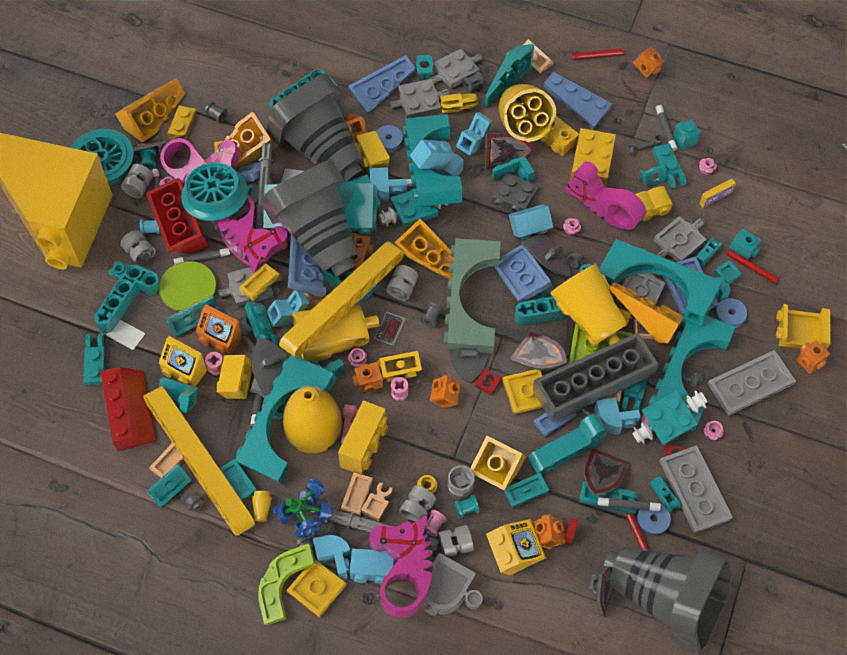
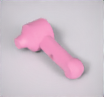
[341,404,359,443]

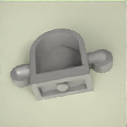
[424,553,483,616]

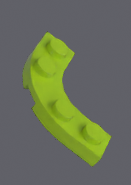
[258,543,316,626]

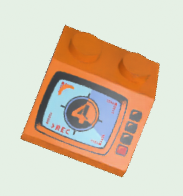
[196,304,243,355]

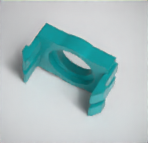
[416,55,433,80]
[640,163,666,187]

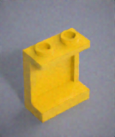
[776,304,830,348]

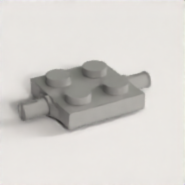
[429,49,482,88]
[390,79,449,118]
[653,216,707,262]
[218,267,282,307]
[615,273,666,319]

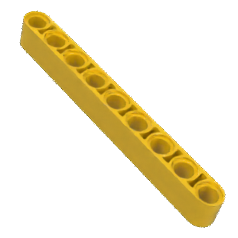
[279,241,404,358]
[143,386,255,536]

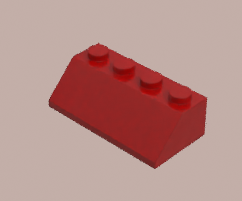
[146,178,209,253]
[100,367,157,451]

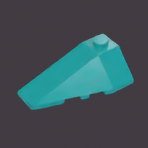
[485,44,535,108]

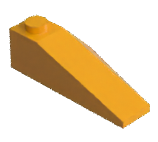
[115,78,186,142]
[215,112,278,170]
[394,219,454,280]
[609,282,684,344]

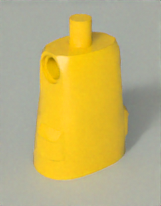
[550,263,627,346]
[292,304,379,362]

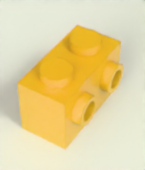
[540,116,579,156]
[355,130,390,174]
[377,351,422,382]
[217,355,252,399]

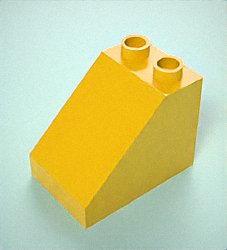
[0,133,113,270]

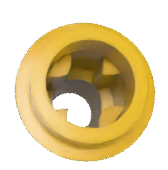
[252,491,272,522]

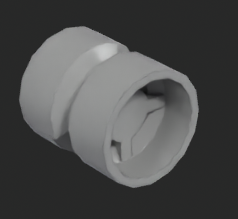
[121,164,154,198]
[120,230,156,265]
[386,265,418,301]
[447,465,474,500]
[399,485,436,522]
[438,525,474,558]

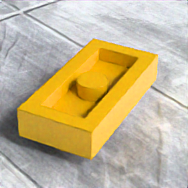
[167,105,196,139]

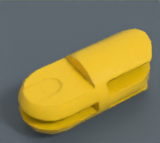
[440,93,478,113]

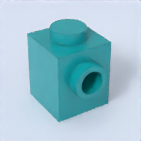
[673,119,700,151]
[729,228,761,260]

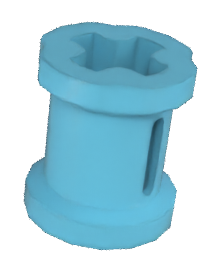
[140,219,161,236]

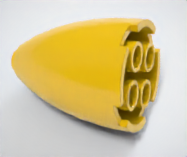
[499,84,556,142]
[283,386,343,454]

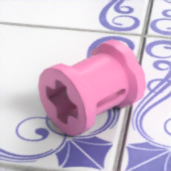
[205,352,223,376]
[391,377,408,401]
[425,510,447,538]

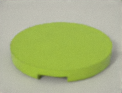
[159,261,217,312]

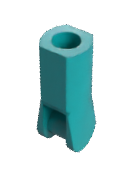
[696,236,723,267]
[650,476,681,513]

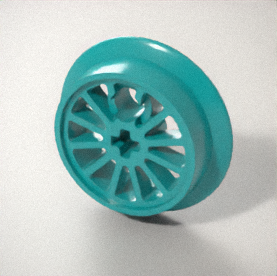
[71,129,133,185]
[181,162,248,221]

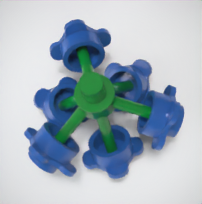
[273,478,333,538]

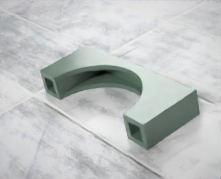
[444,238,501,353]

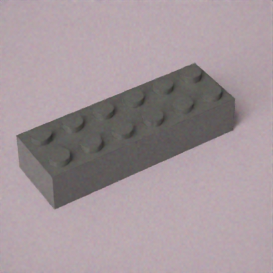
[533,333,659,422]

